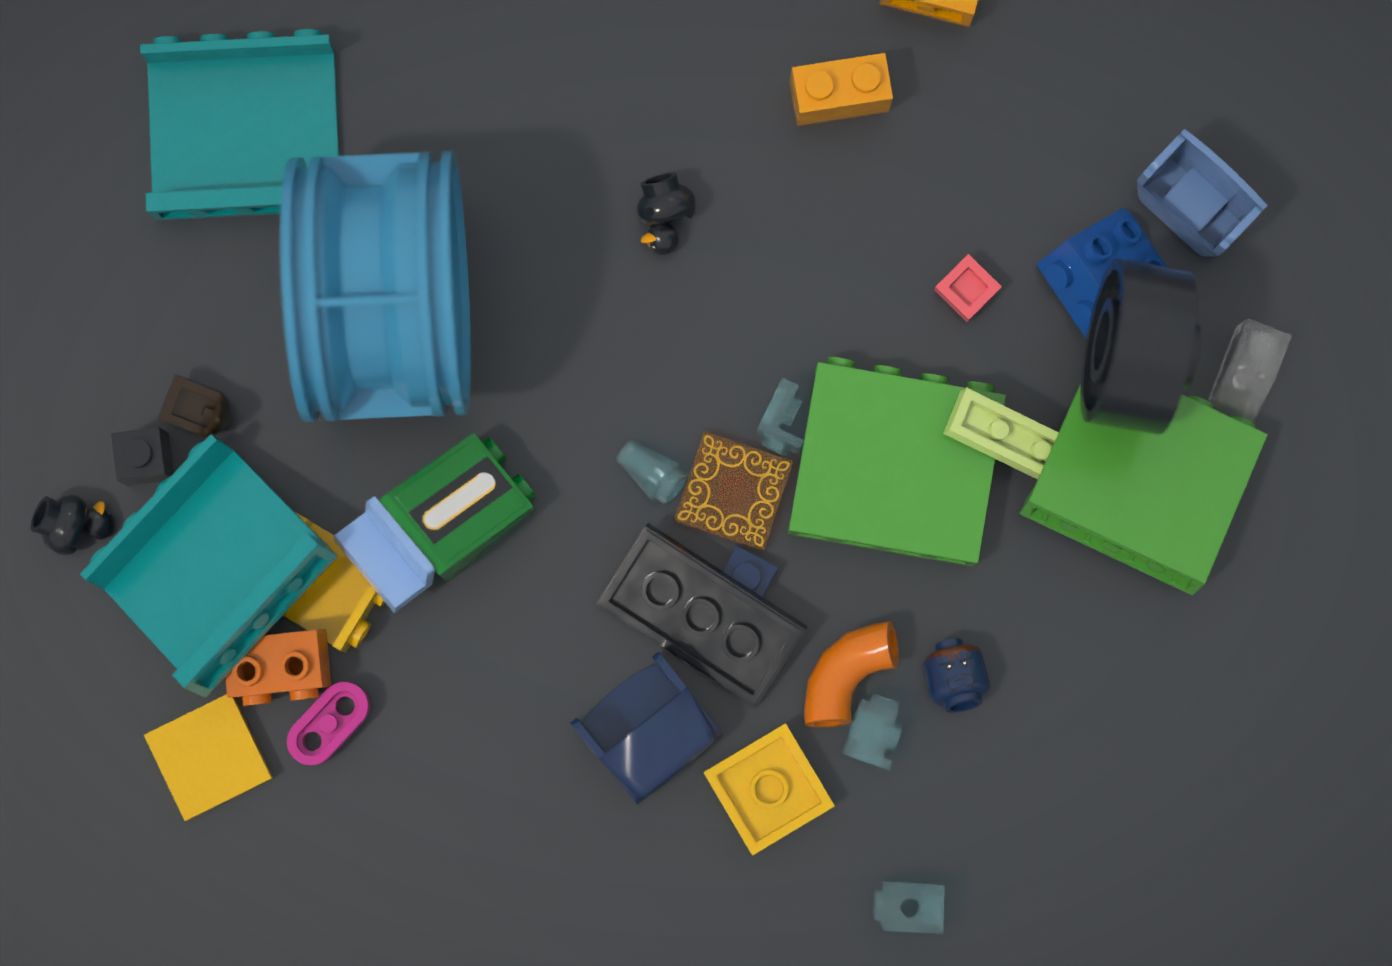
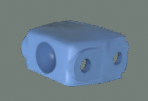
[1136,129,1268,257]

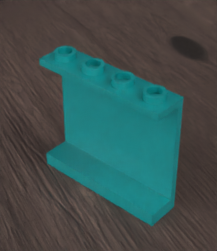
[140,29,339,221]
[80,434,338,698]

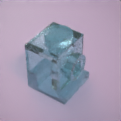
[841,694,903,770]
[873,881,945,934]

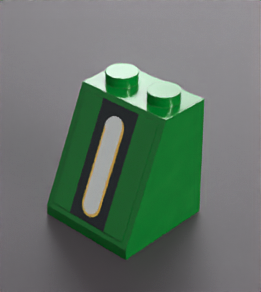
[379,433,536,582]

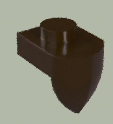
[158,374,231,438]

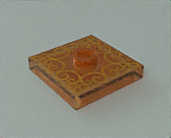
[674,431,793,551]

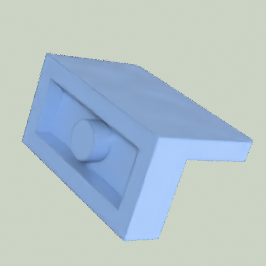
[334,496,435,613]

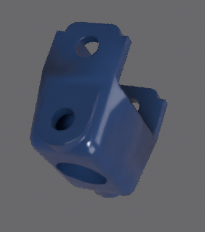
[570,652,723,805]

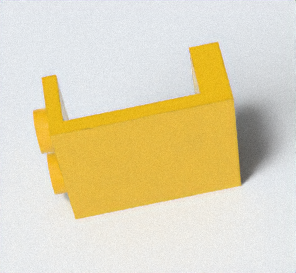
[283,513,385,653]

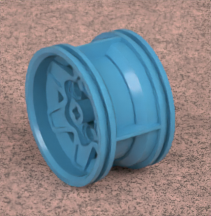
[280,151,471,422]

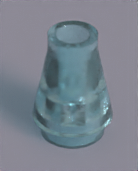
[616,439,688,505]

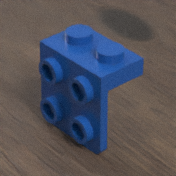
[1036,209,1167,338]

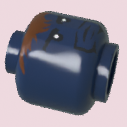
[923,638,990,713]

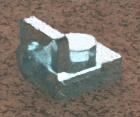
[756,378,804,456]

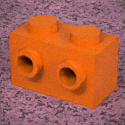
[225,629,332,706]

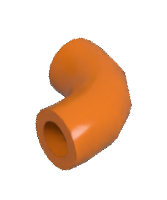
[804,622,899,728]

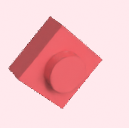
[934,254,1002,322]

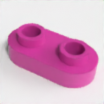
[287,682,370,765]

